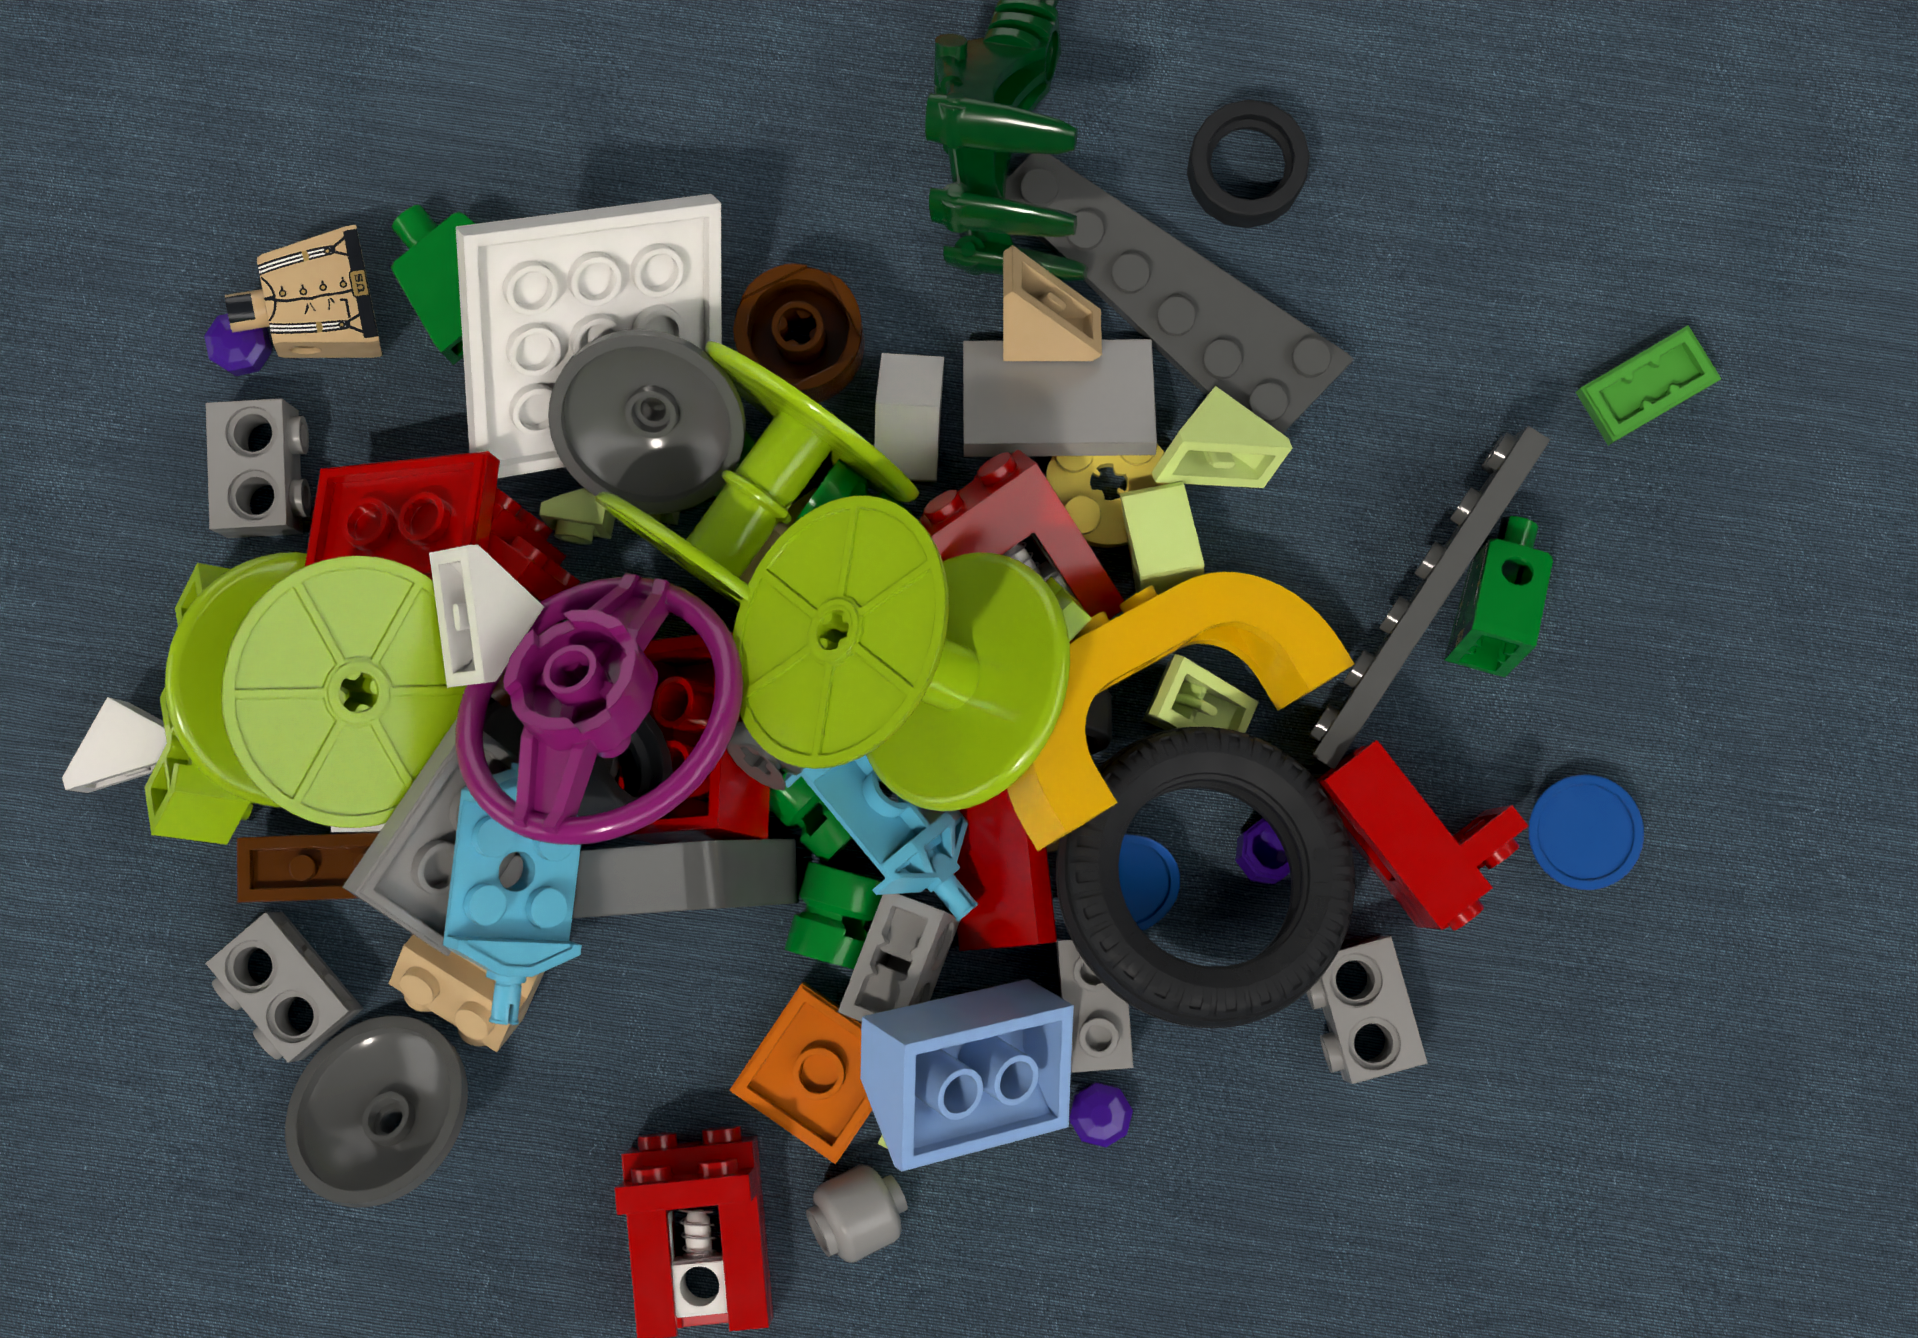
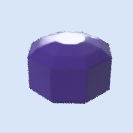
[204,313,272,377]
[1235,818,1290,884]
[1069,1081,1133,1148]

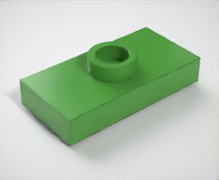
[1575,325,1721,446]

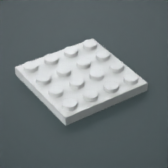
[456,194,722,478]

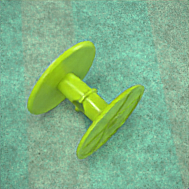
[594,341,919,607]
[732,496,1070,811]
[165,552,467,828]

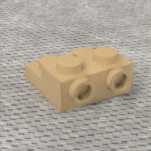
[389,935,545,1052]

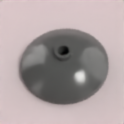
[548,329,746,514]
[285,1016,468,1208]

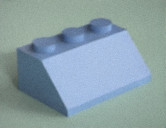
[860,979,1074,1172]

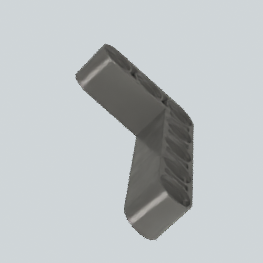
[500,839,799,918]

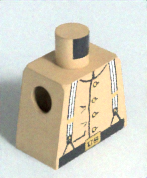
[225,225,382,358]

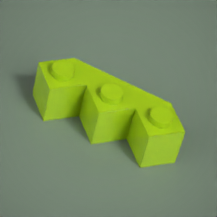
[144,563,254,845]

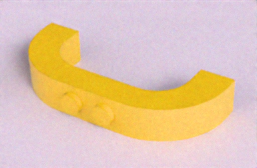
[1007,572,1355,851]

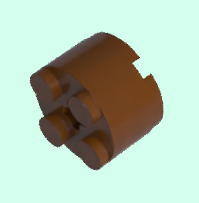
[733,263,865,403]

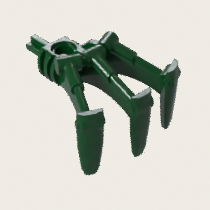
[925,0,1088,281]

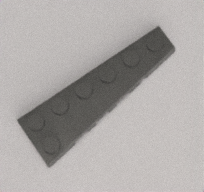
[1005,154,1354,434]
[1308,426,1551,769]

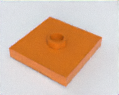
[729,981,872,1165]

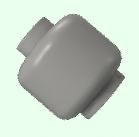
[806,1164,908,1263]

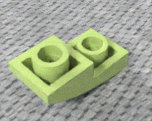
[539,488,680,544]

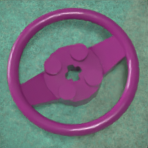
[455,573,743,845]

